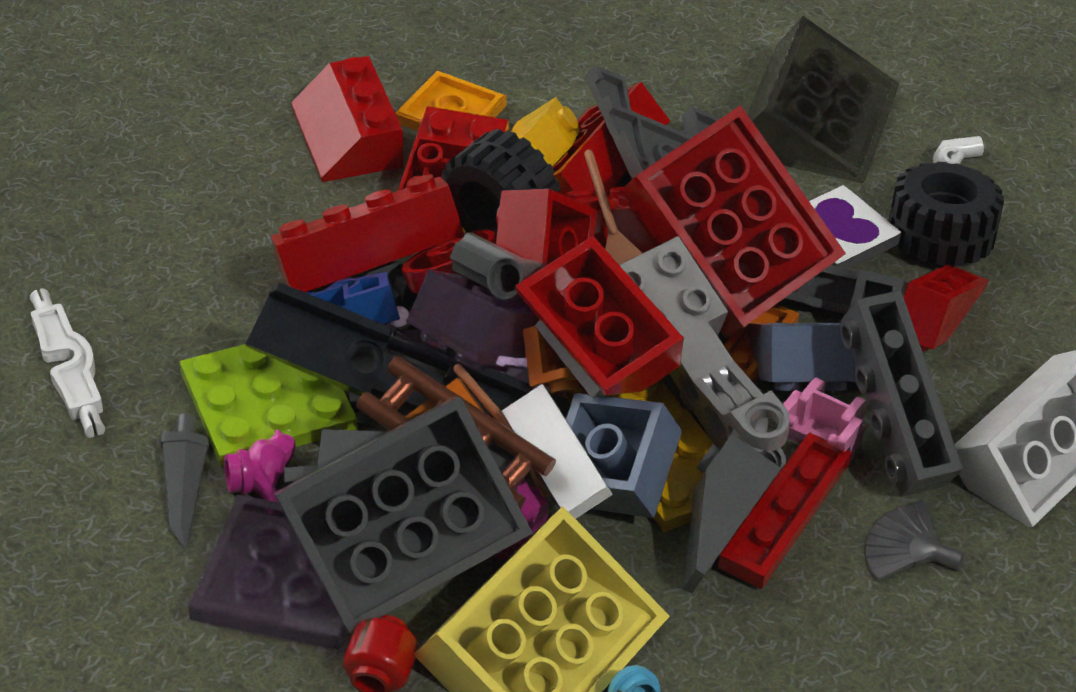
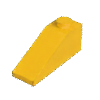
[511,97,580,166]

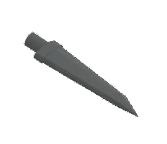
[161,413,210,551]

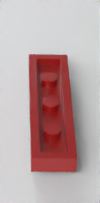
[718,432,852,589]

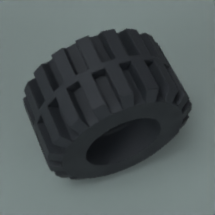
[441,129,561,236]
[889,162,1004,266]

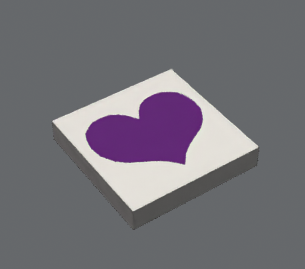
[809,185,902,269]

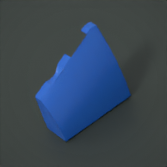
[305,272,400,324]

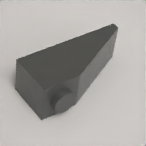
[683,434,781,593]

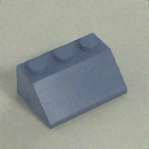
[748,323,856,391]

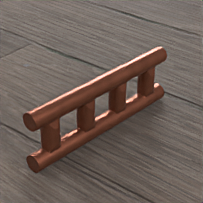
[356,356,556,509]

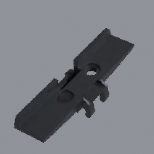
[245,282,571,427]

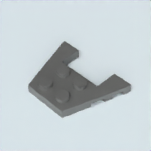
[585,65,720,179]

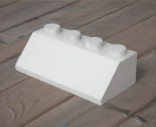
[955,350,1076,527]

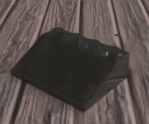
[747,16,900,183]

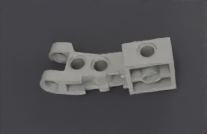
[620,236,789,484]

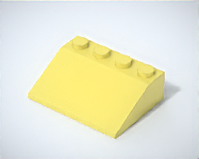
[414,506,670,692]

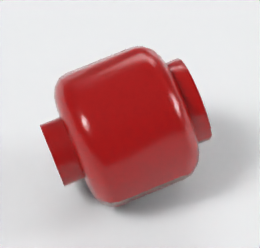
[343,615,419,692]

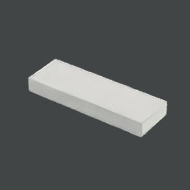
[502,384,613,519]

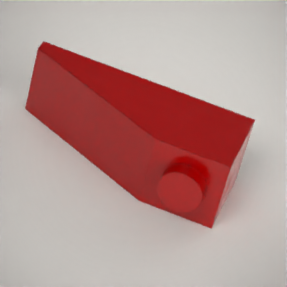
[903,264,989,351]

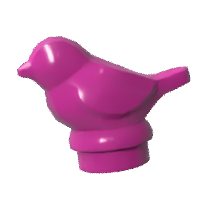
[224,430,296,514]

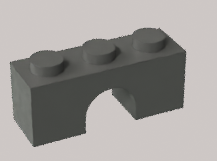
[783,265,907,315]

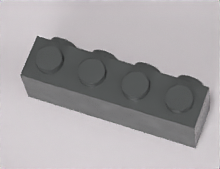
[840,290,963,497]

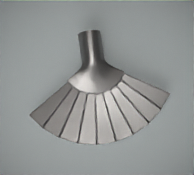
[866,502,965,581]

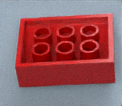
[620,105,846,339]

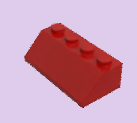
[552,82,670,196]
[270,175,465,292]

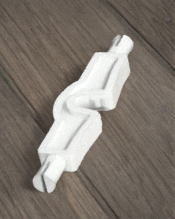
[30,288,105,438]

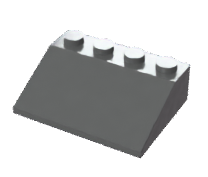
[274,396,533,633]

